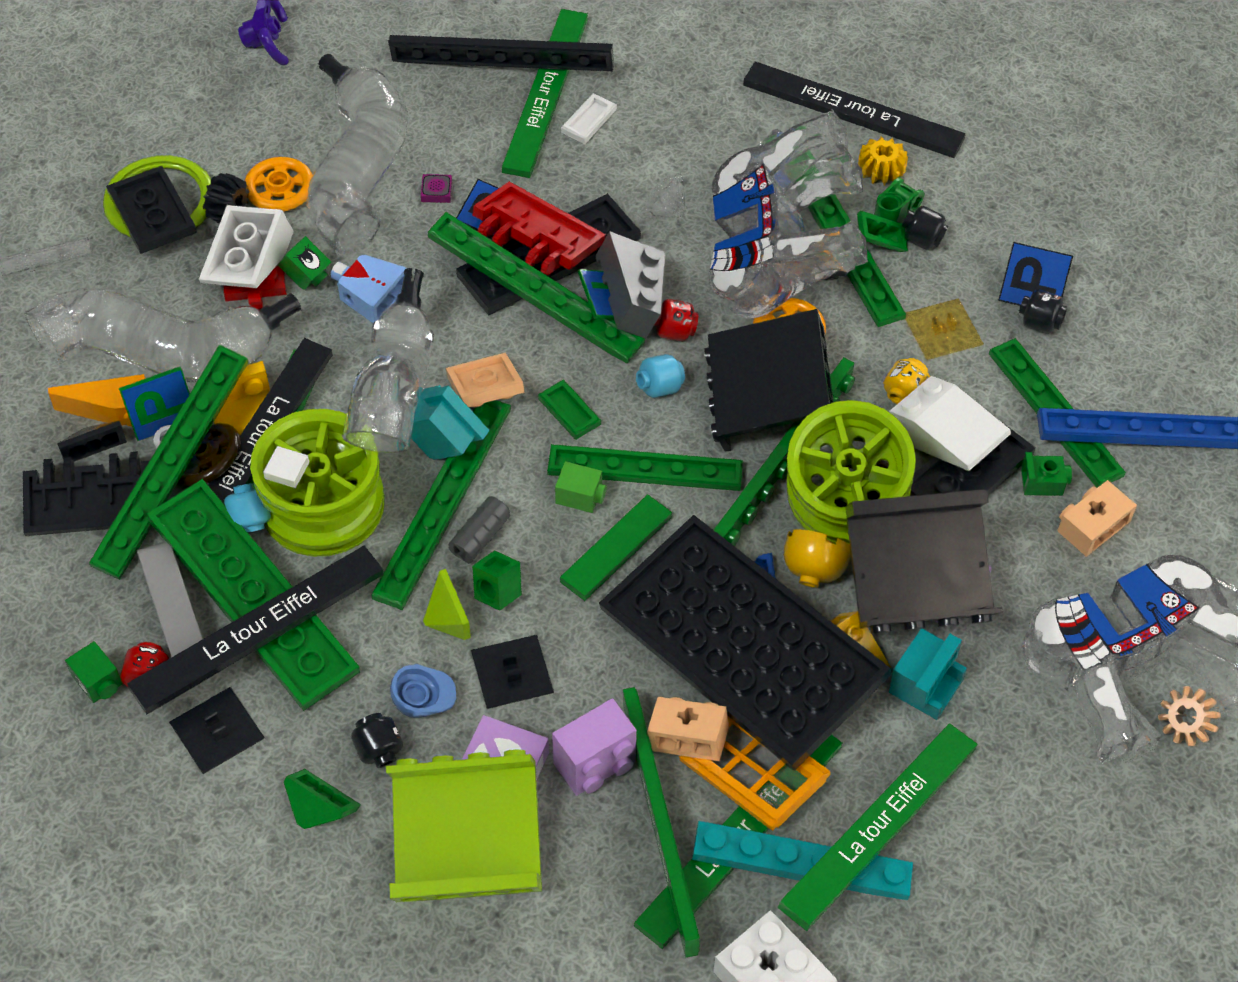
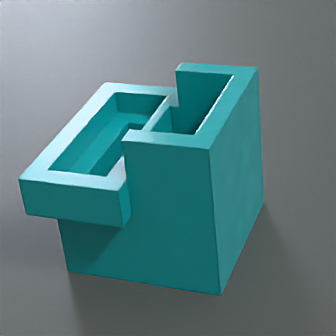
[399,385,489,460]
[889,628,967,720]

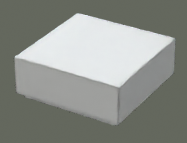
[263,446,310,488]

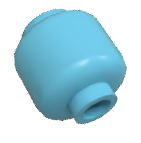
[636,354,685,398]
[224,483,271,532]

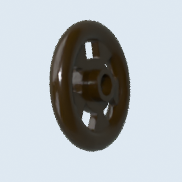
[178,423,241,486]

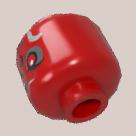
[654,299,699,342]

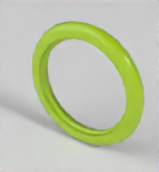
[103,155,211,238]

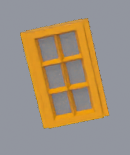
[679,716,831,831]

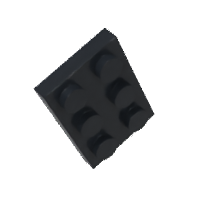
[106,166,197,254]

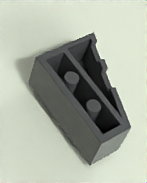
[595,231,665,339]

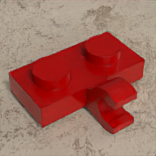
[223,266,287,316]

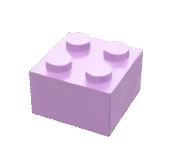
[552,698,637,796]

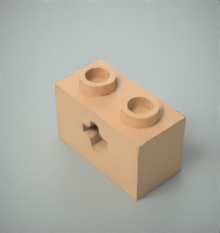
[1057,480,1137,557]
[647,697,729,762]

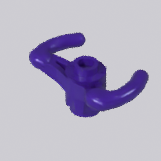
[238,0,289,65]

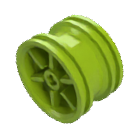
[787,400,916,544]
[250,409,385,557]

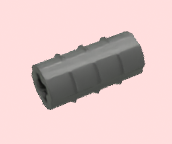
[448,496,510,564]

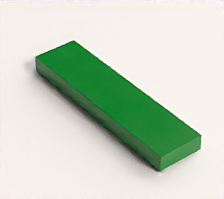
[560,494,672,601]

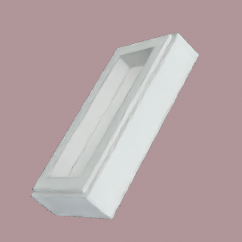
[561,93,617,144]

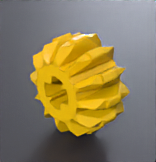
[858,136,908,186]

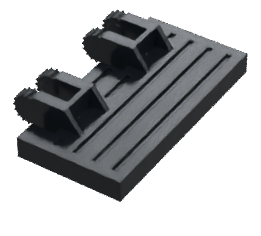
[23,451,150,536]

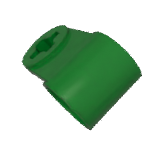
[874,177,925,223]

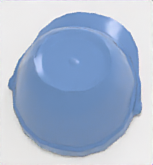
[390,664,456,718]

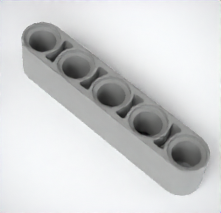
[137,541,215,679]

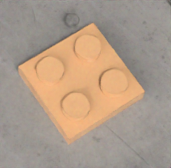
[446,352,525,407]

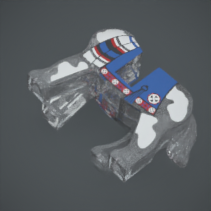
[709,110,868,318]
[1022,555,1238,764]

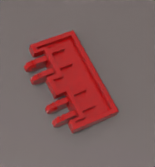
[472,181,606,275]

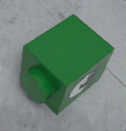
[278,236,331,290]
[65,641,123,703]

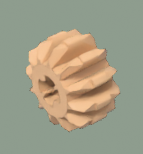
[1158,686,1221,746]

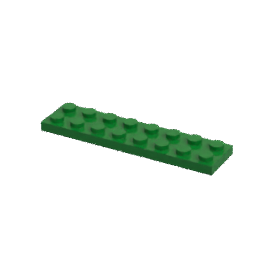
[147,479,360,711]

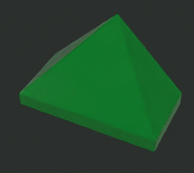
[857,211,908,252]
[284,769,361,829]

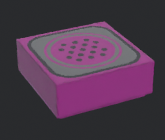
[421,174,452,203]

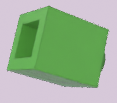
[555,461,607,513]

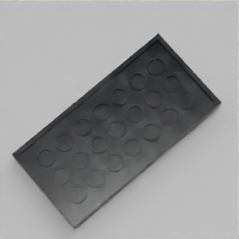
[599,515,892,771]

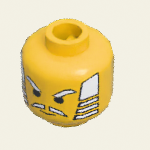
[883,358,930,404]

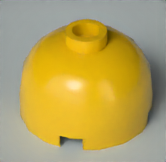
[783,529,851,588]

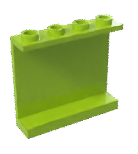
[386,749,542,903]

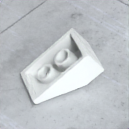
[199,205,294,288]
[889,376,1011,471]

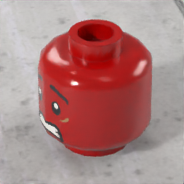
[120,642,169,692]

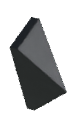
[57,421,127,462]

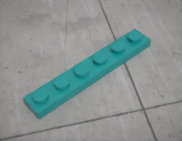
[692,821,913,900]

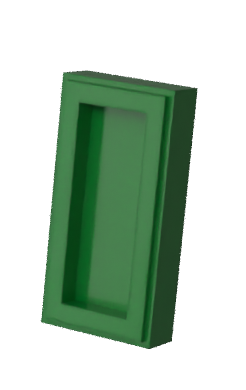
[538,379,601,440]

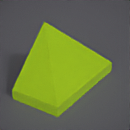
[423,569,471,640]

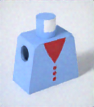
[331,255,406,324]

